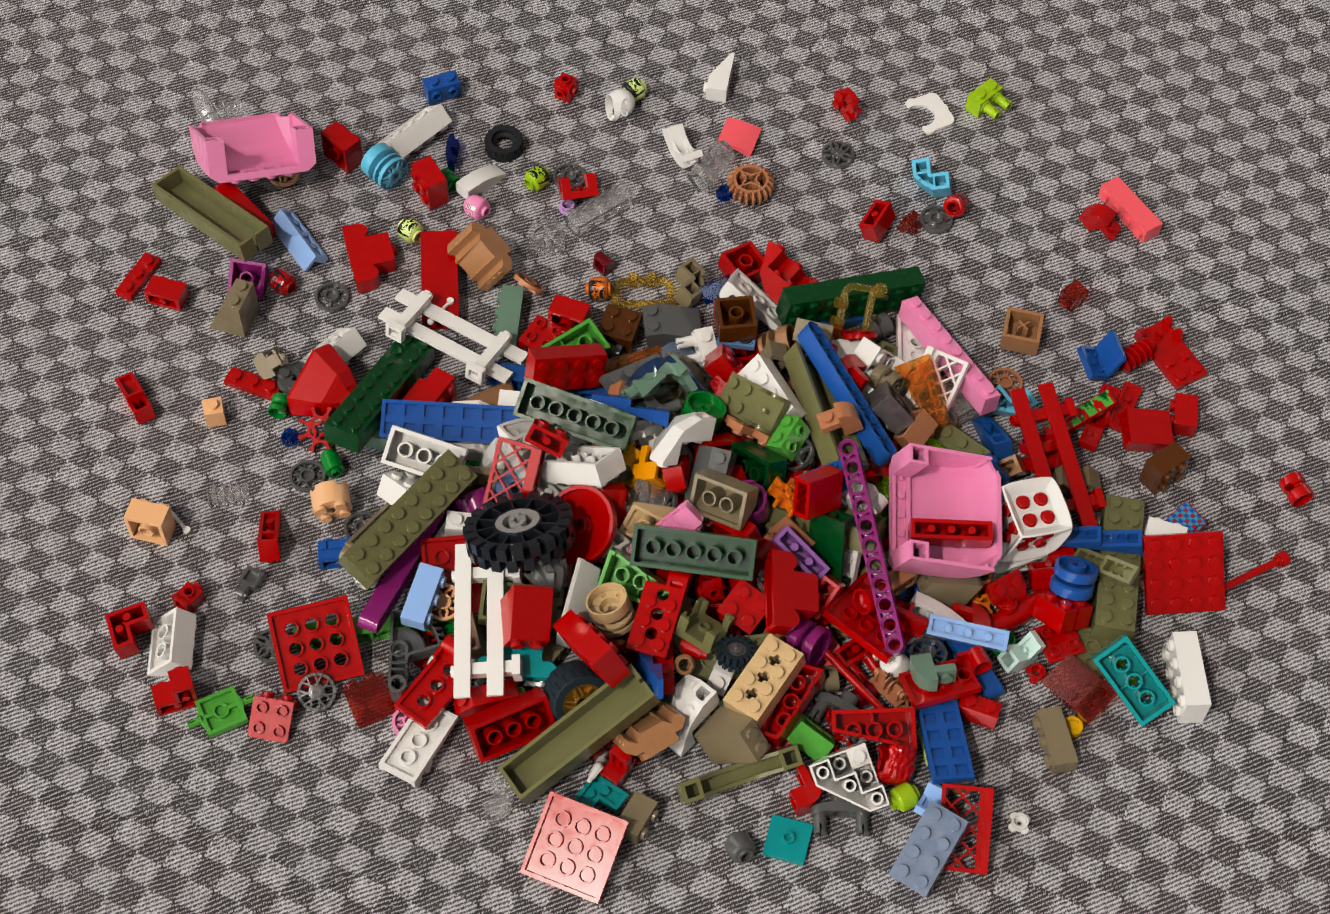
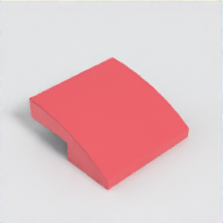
[716,118,761,157]

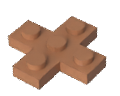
[724,414,771,447]

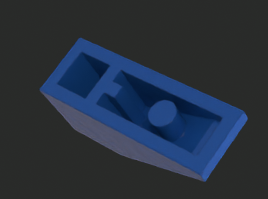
[972,415,1013,461]

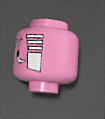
[463,194,490,220]

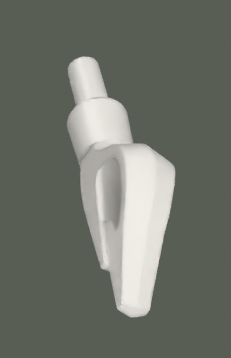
[587,750,608,783]

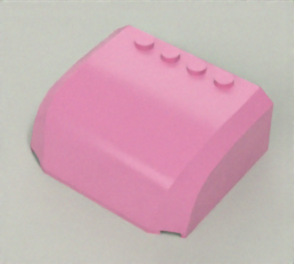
[189,112,316,184]
[889,443,1002,578]

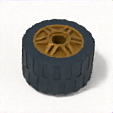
[543,660,605,721]

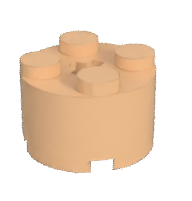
[310,480,352,523]

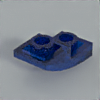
[446,133,460,172]

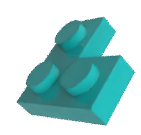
[575,774,629,814]

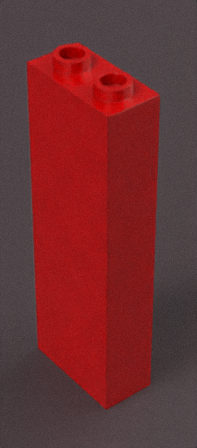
[420,230,460,330]

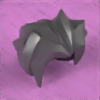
[524,557,569,595]

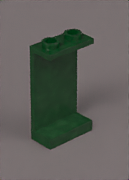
[809,510,855,585]

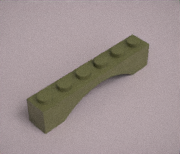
[675,744,803,804]

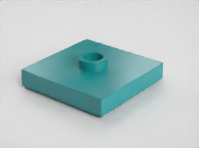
[762,814,813,866]

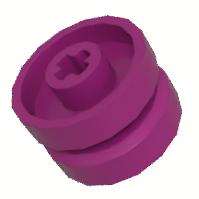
[785,618,832,667]

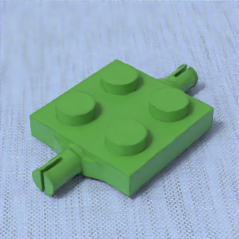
[186,686,254,739]

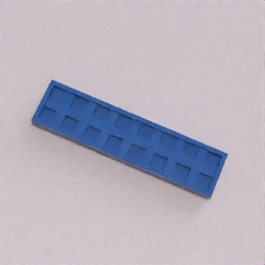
[379,399,521,444]
[904,640,975,785]

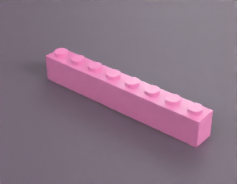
[898,296,1001,416]

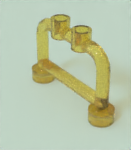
[610,272,678,308]
[830,283,887,343]

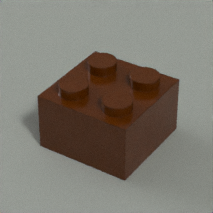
[715,295,758,342]
[598,304,643,354]
[1139,441,1191,496]

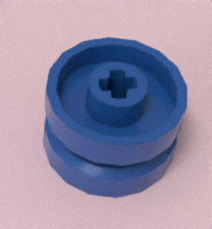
[1049,556,1099,601]

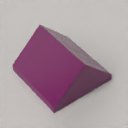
[227,257,270,300]

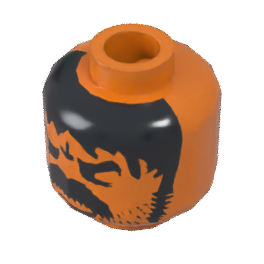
[585,277,612,301]

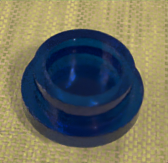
[716,185,733,202]
[281,428,299,447]

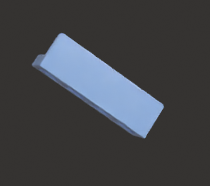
[271,208,329,272]
[923,614,1010,652]

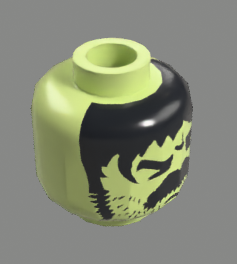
[622,78,647,102]
[397,217,424,244]

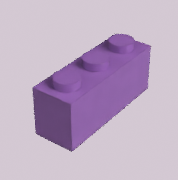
[769,525,830,581]

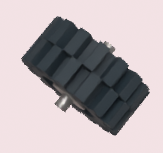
[716,634,755,673]

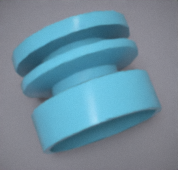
[360,143,409,190]

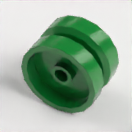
[680,391,727,434]

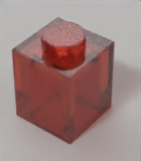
[1058,280,1089,312]

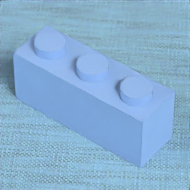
[400,562,447,631]

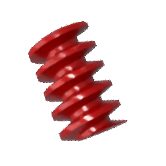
[1119,337,1154,374]

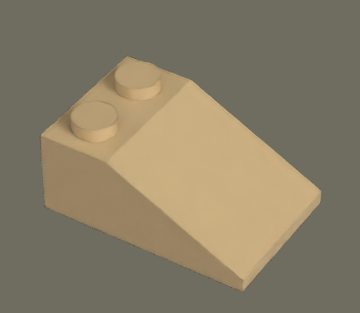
[618,501,676,538]

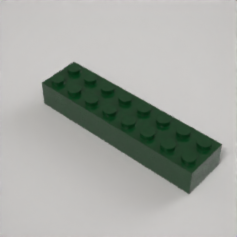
[776,266,926,327]
[324,335,435,454]

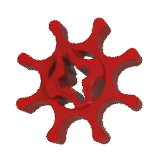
[298,407,333,451]

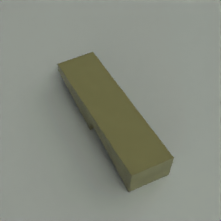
[1073,548,1141,586]

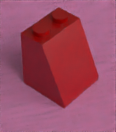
[500,585,553,650]

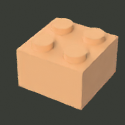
[123,498,176,546]

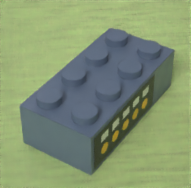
[888,800,970,898]

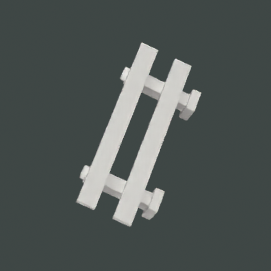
[378,289,528,385]
[450,544,523,699]

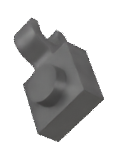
[235,565,266,602]

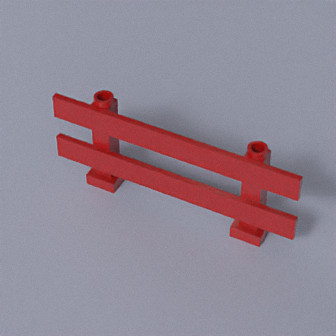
[1009,382,1107,526]

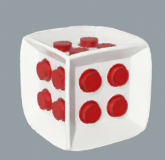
[1000,477,1073,562]

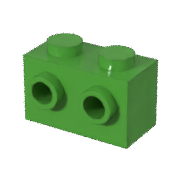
[766,414,811,462]

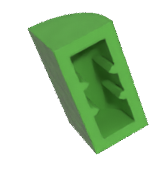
[786,714,835,761]

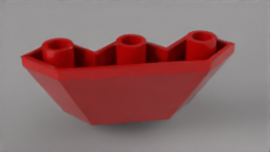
[760,240,819,305]
[287,343,357,417]

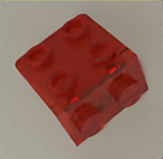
[340,671,396,728]

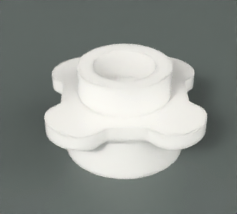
[1008,812,1031,835]

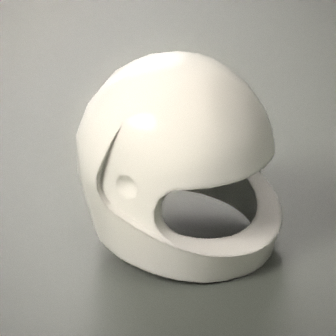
[605,88,635,121]

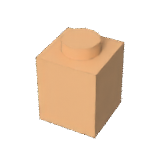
[202,397,227,428]

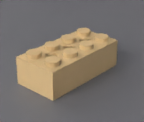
[723,633,806,729]

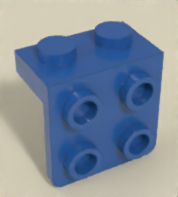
[1077,330,1126,381]

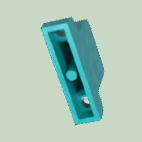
[476,646,556,682]

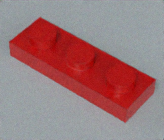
[115,252,162,302]
[224,367,282,400]
[1106,381,1143,433]

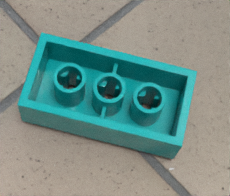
[1090,634,1176,727]

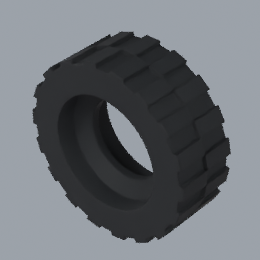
[484,124,523,163]

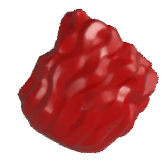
[876,744,917,785]

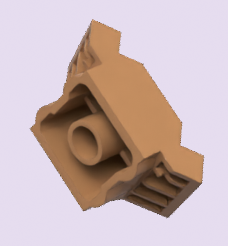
[447,221,512,291]
[611,702,686,761]

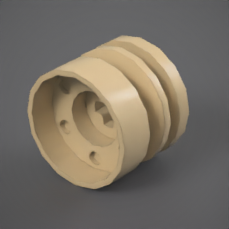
[585,582,636,638]

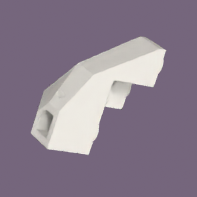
[853,337,917,409]
[650,412,717,468]
[664,674,720,758]
[809,742,890,812]

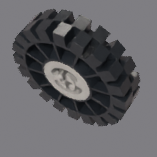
[463,491,576,573]

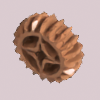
[727,163,774,206]

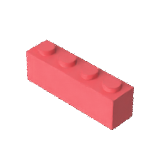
[1098,176,1163,243]

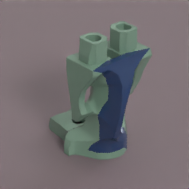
[619,353,698,401]

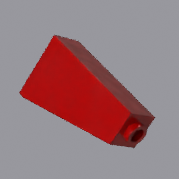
[214,182,276,239]

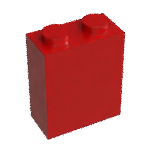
[1119,408,1175,452]
[792,464,844,521]

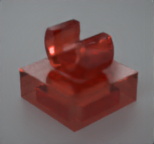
[897,210,921,235]

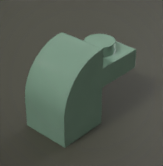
[909,653,957,692]

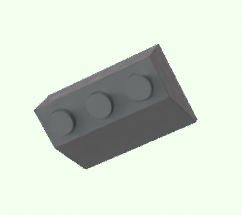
[685,445,737,501]

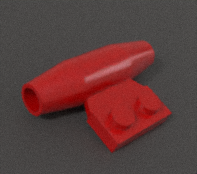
[983,568,1050,631]

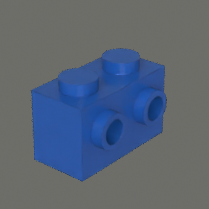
[422,70,462,105]

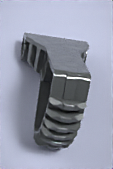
[388,610,446,704]

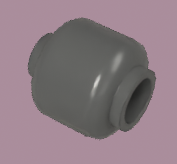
[724,831,756,863]

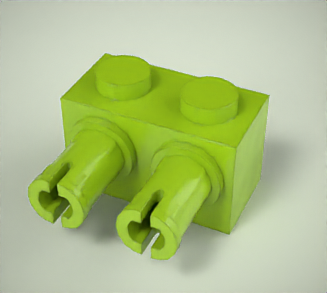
[965,78,1013,120]

